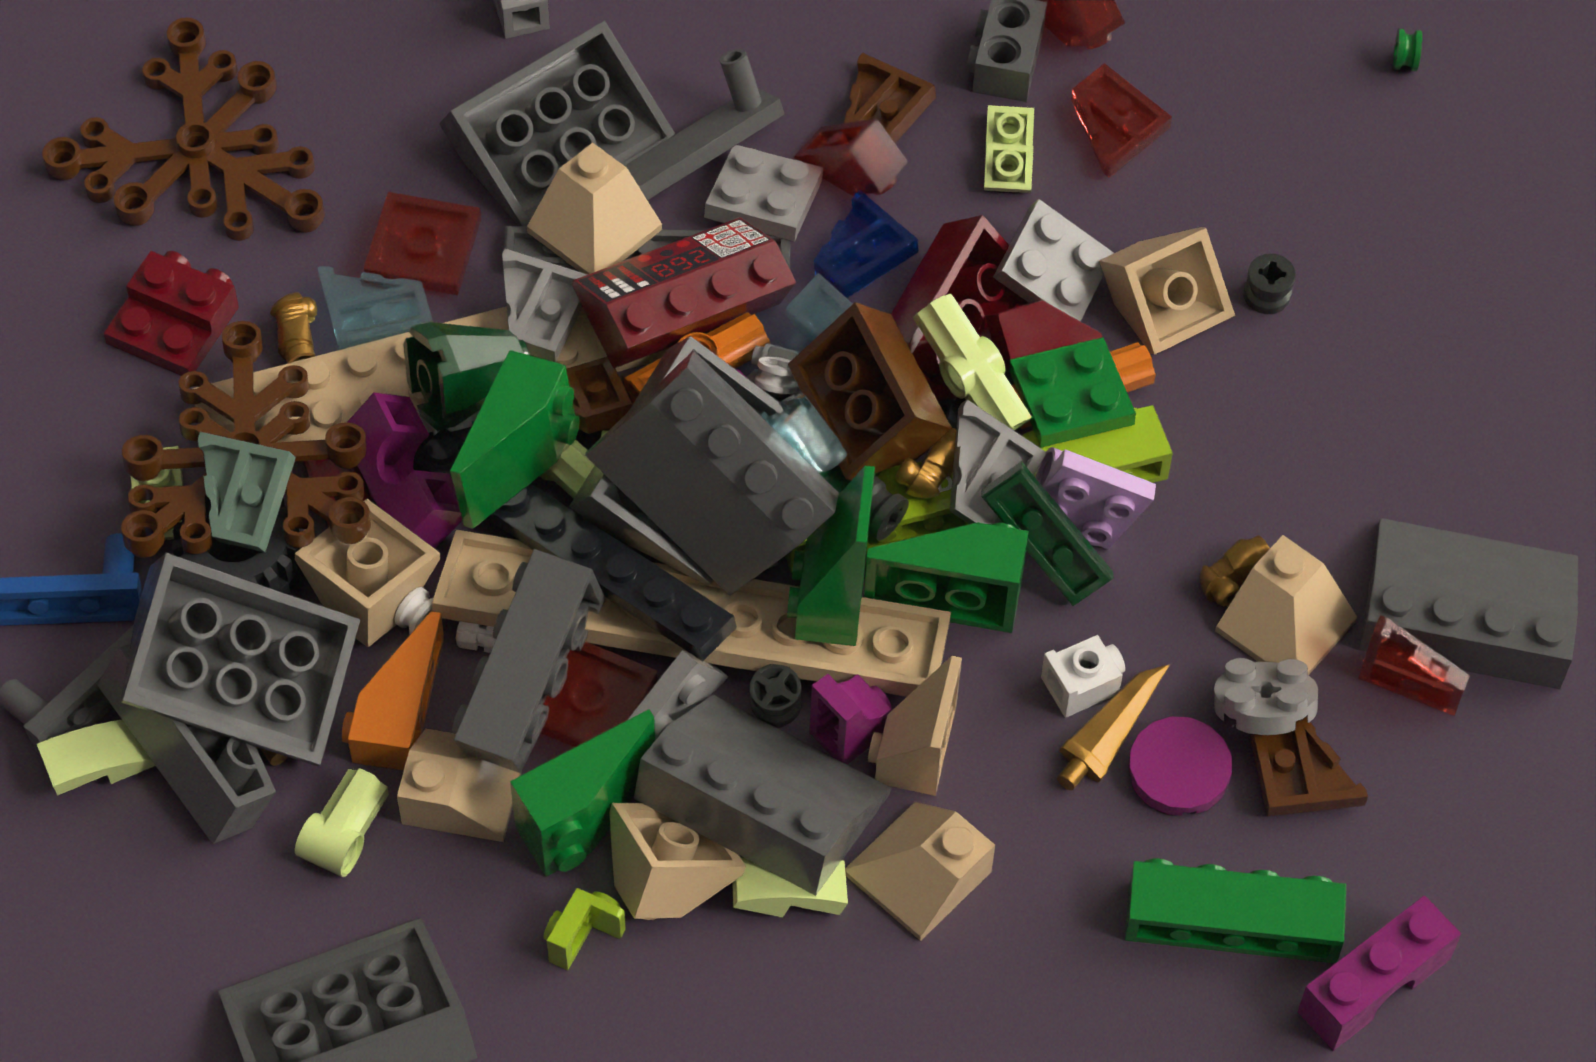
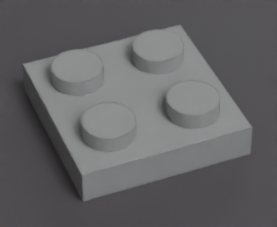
[704,145,823,242]
[993,199,1114,321]

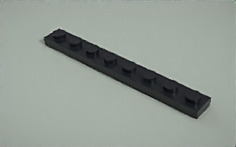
[413,429,737,662]

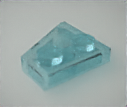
[318,266,433,350]

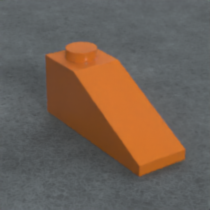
[342,612,444,770]

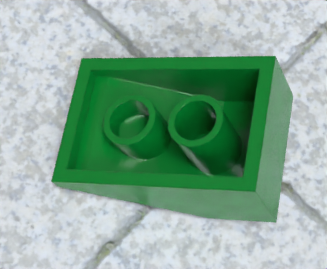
[450,350,580,529]
[787,466,875,646]
[864,522,1029,633]
[510,709,655,877]

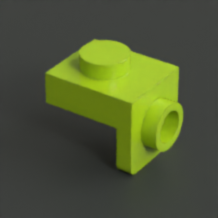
[543,888,626,971]

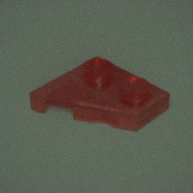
[1071,63,1172,178]
[1358,615,1470,716]

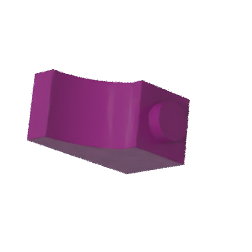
[809,674,892,764]

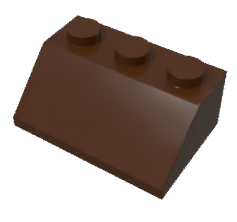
[788,302,952,481]

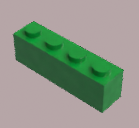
[1125,858,1346,964]

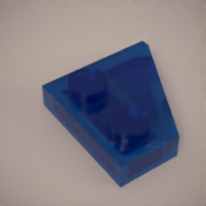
[813,190,919,300]

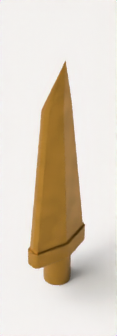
[1057,664,1170,791]

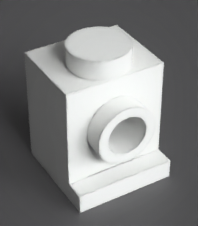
[1041,635,1125,718]

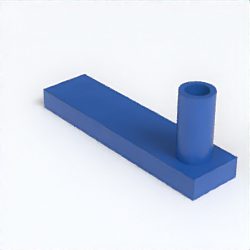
[0,533,142,626]

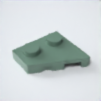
[198,432,296,553]

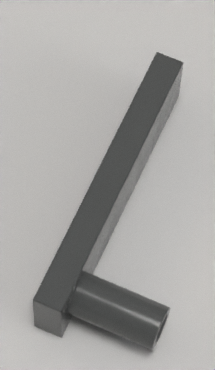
[625,49,785,200]
[0,625,134,758]

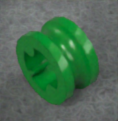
[1393,28,1422,72]

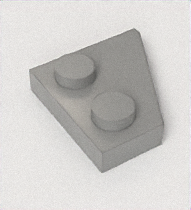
[502,248,587,362]
[950,400,1047,525]
[629,650,728,740]

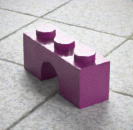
[347,392,462,549]
[1297,895,1461,1051]

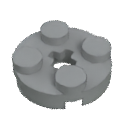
[1214,658,1318,735]

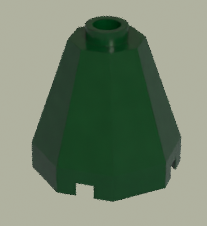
[403,322,530,431]

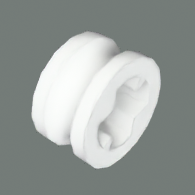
[754,357,798,394]
[394,587,433,634]

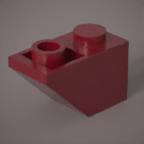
[985,300,1103,371]

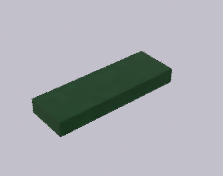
[981,461,1114,606]

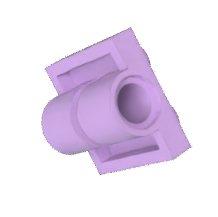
[1035,447,1156,550]

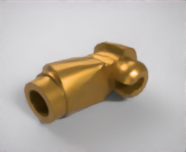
[270,292,317,364]
[895,428,956,499]
[1199,535,1270,606]

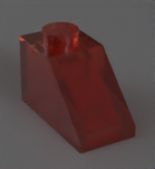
[1037,0,1125,50]
[794,118,908,196]

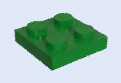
[1009,337,1136,448]

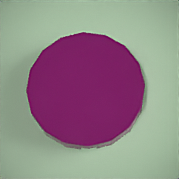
[1128,716,1232,816]

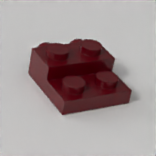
[104,251,239,376]

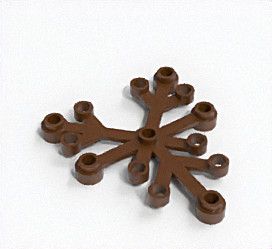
[42,17,325,241]
[121,321,371,558]

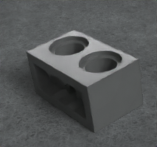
[966,0,1047,102]

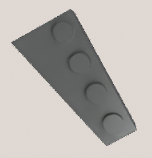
[452,549,606,773]
[97,643,276,844]

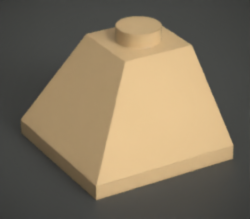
[527,143,662,275]
[1099,227,1235,355]
[295,499,440,647]
[1215,535,1357,675]
[868,656,962,796]
[397,729,522,842]
[845,802,995,941]
[609,803,746,920]

